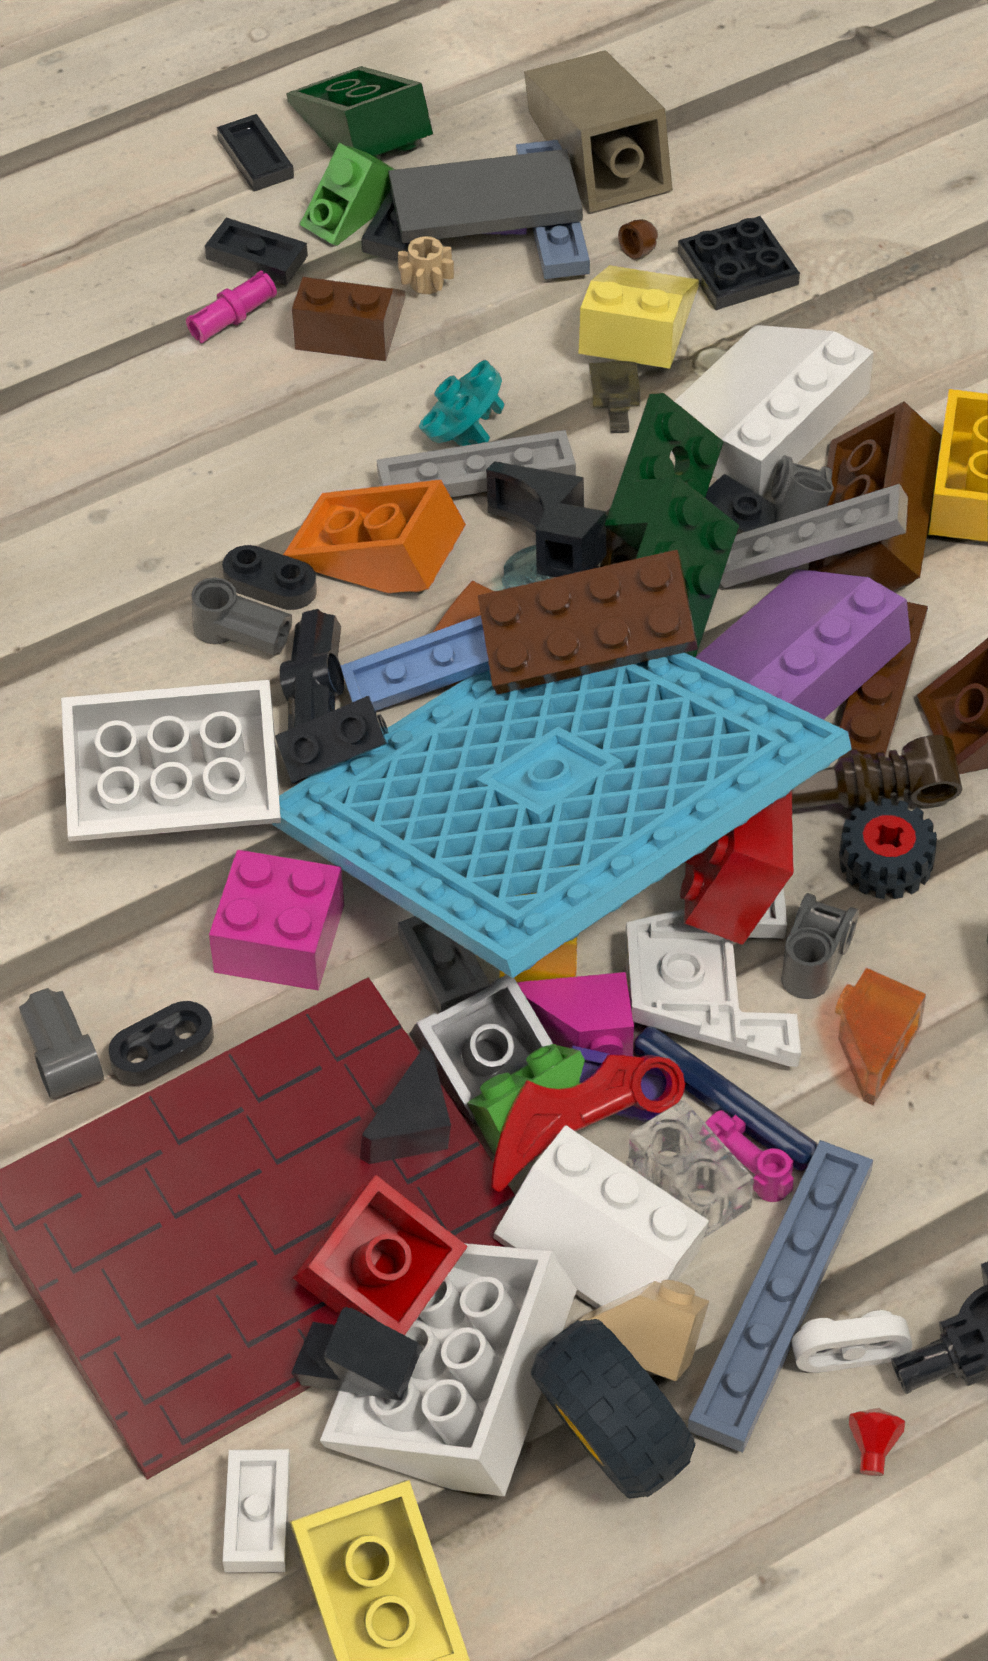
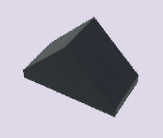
[360,1048,451,1164]

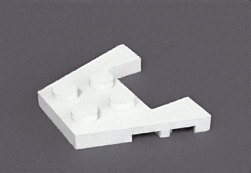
[624,888,801,1067]

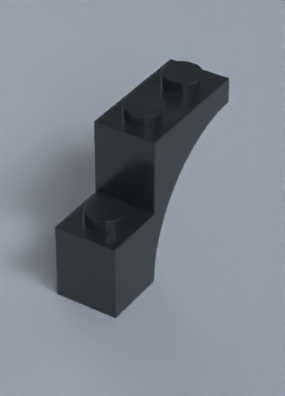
[486,461,607,577]

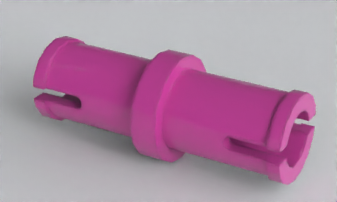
[186,270,277,343]

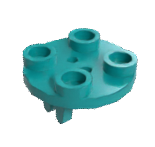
[419,360,505,446]

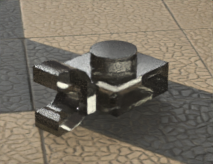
[589,361,641,434]

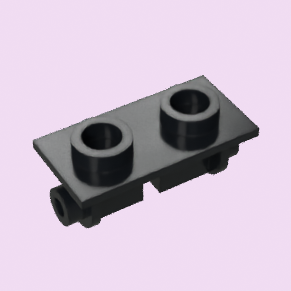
[275,696,388,784]

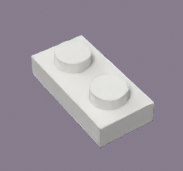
[223,1449,291,1572]

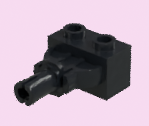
[891,1261,988,1394]

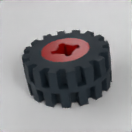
[839,799,937,899]

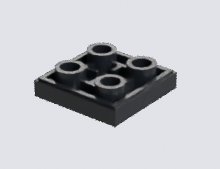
[678,216,800,310]

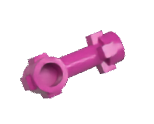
[701,1110,794,1202]

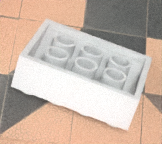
[671,325,874,497]
[61,680,281,841]
[320,1243,577,1496]

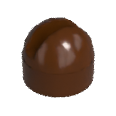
[618,219,658,259]

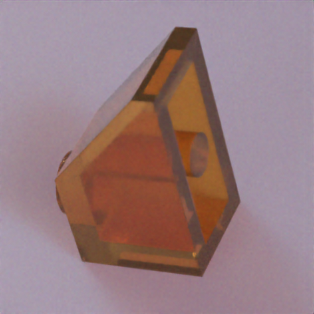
[835,968,926,1106]

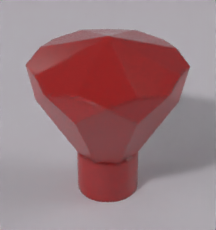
[849,1408,905,1476]

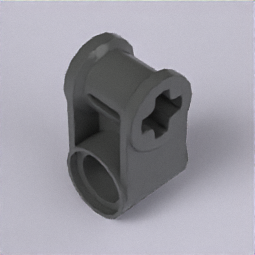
[771,455,834,522]
[781,893,859,999]

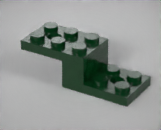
[604,393,739,657]

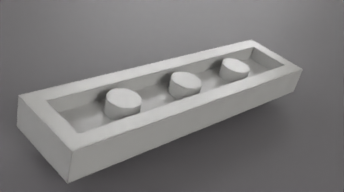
[377,430,576,497]
[720,484,908,588]

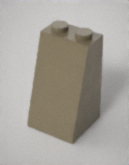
[524,50,673,213]

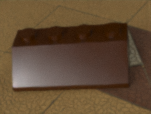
[808,401,942,591]

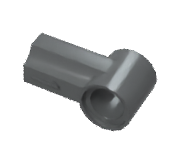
[191,577,292,655]
[19,988,104,1099]

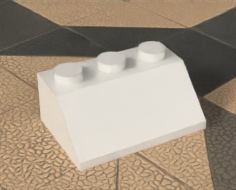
[493,1125,709,1309]

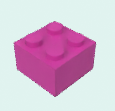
[209,850,345,991]

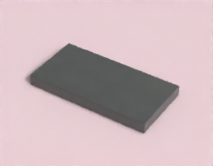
[388,149,583,243]

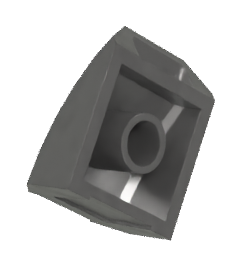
[409,974,553,1127]

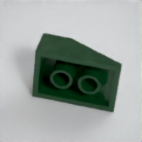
[286,66,433,160]

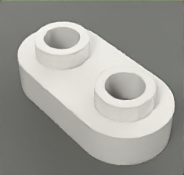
[791,1310,912,1373]

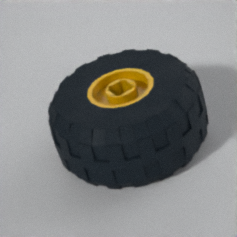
[530,1319,696,1499]

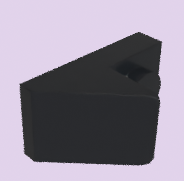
[291,1307,423,1401]

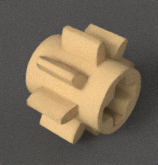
[398,236,454,294]

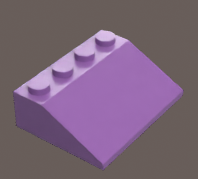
[695,569,911,720]

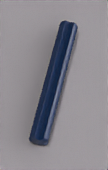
[634,1026,818,1171]

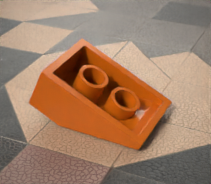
[283,479,466,593]

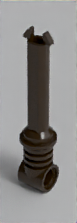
[792,735,963,811]

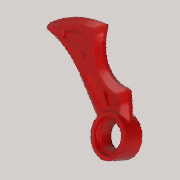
[491,1054,685,1192]

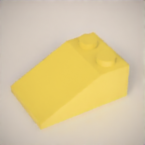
[578,265,699,369]
[289,1480,470,1661]

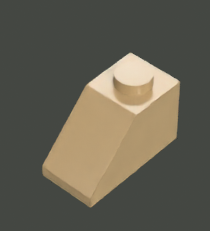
[579,1280,709,1381]

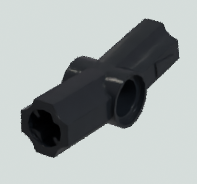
[279,609,344,730]

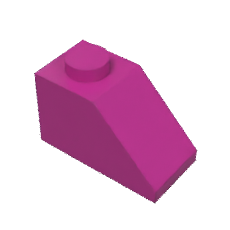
[517,972,634,1056]

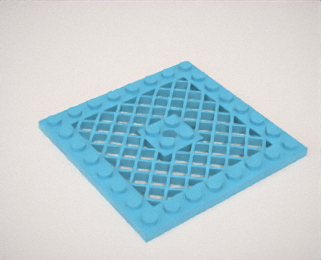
[272,653,852,978]

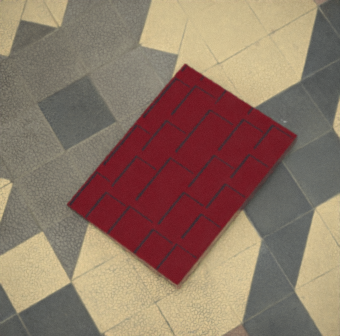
[0,977,516,1480]

